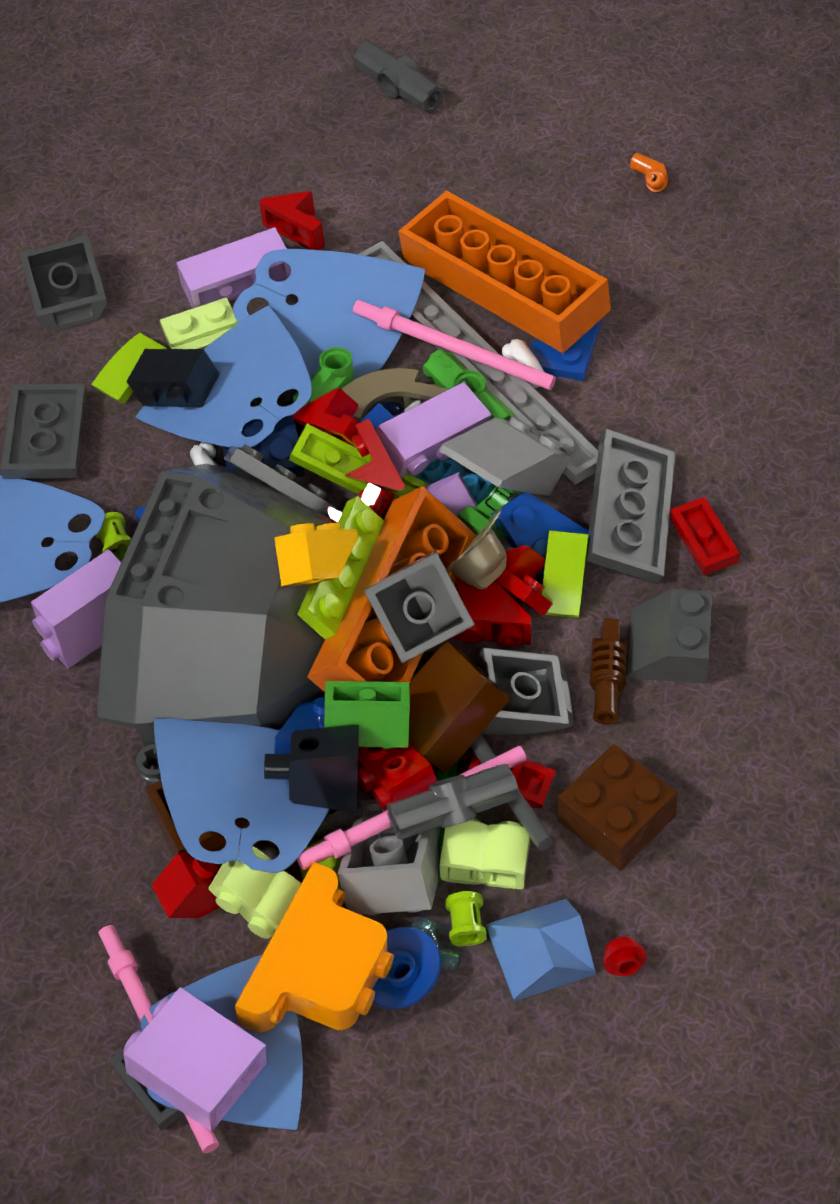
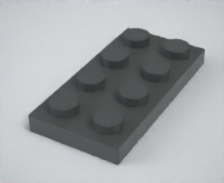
[586,429,675,584]

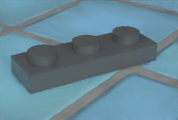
[224,444,335,518]

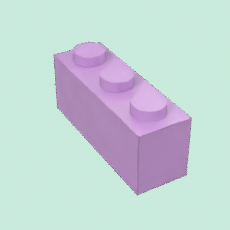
[176,227,291,308]
[376,382,492,478]

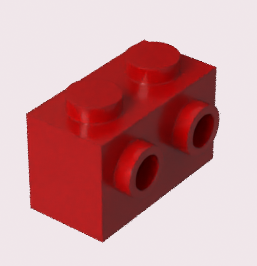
[358,743,438,811]

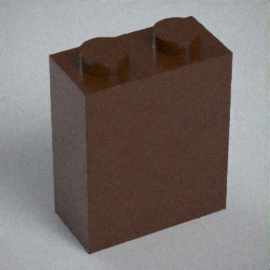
[408,640,511,773]

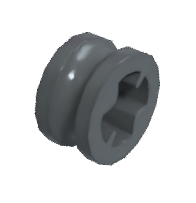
[136,744,161,784]

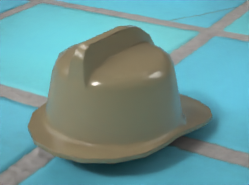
[446,508,507,590]

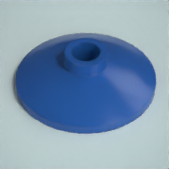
[372,927,441,1009]

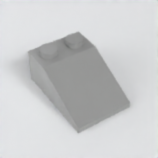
[439,416,571,497]
[337,799,441,916]

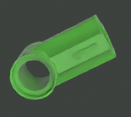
[293,347,354,406]

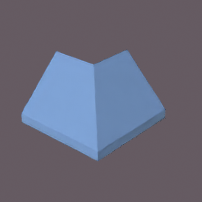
[485,899,596,1001]

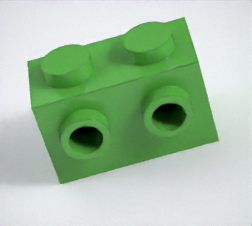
[324,681,410,749]

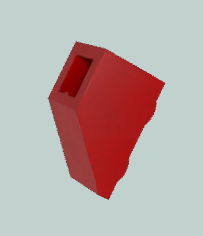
[453,578,532,647]
[151,852,222,918]

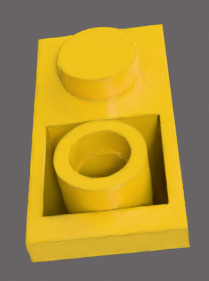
[274,523,358,586]

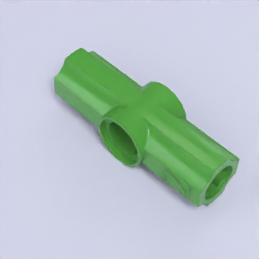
[423,349,517,421]

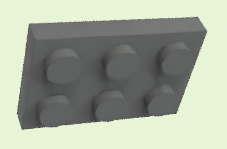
[1,383,87,479]

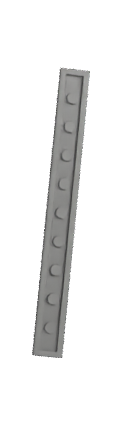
[358,241,598,485]

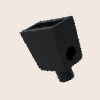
[264,725,359,812]

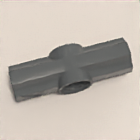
[353,40,444,113]
[386,764,518,840]

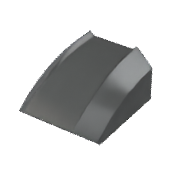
[19,234,107,331]
[474,648,576,735]

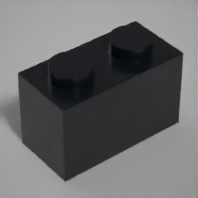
[126,349,220,407]

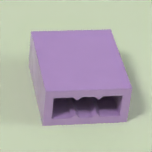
[31,549,121,669]
[123,987,267,1132]

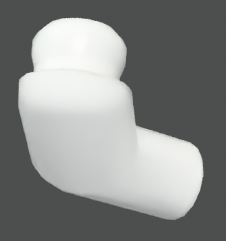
[502,339,544,388]

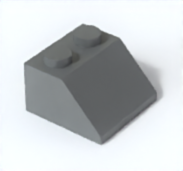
[364,550,475,663]
[626,589,712,684]

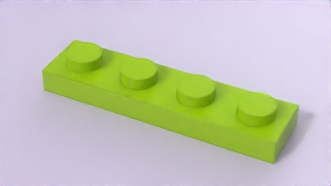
[289,424,430,510]
[297,496,384,640]

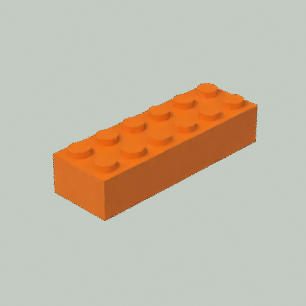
[398,190,611,353]
[307,486,476,692]

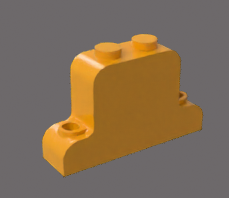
[235,862,394,1033]

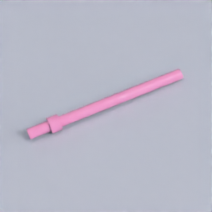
[353,300,556,390]
[297,746,527,870]
[99,925,219,1153]

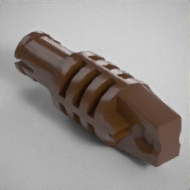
[590,618,627,725]

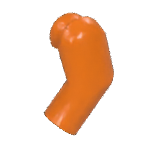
[630,153,669,192]

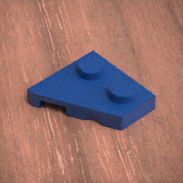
[491,491,589,578]

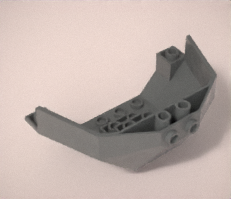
[97,464,332,747]

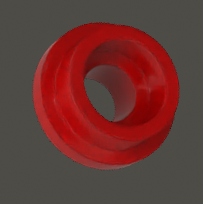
[603,936,647,977]

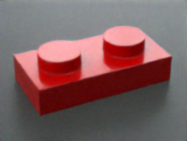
[669,496,740,576]

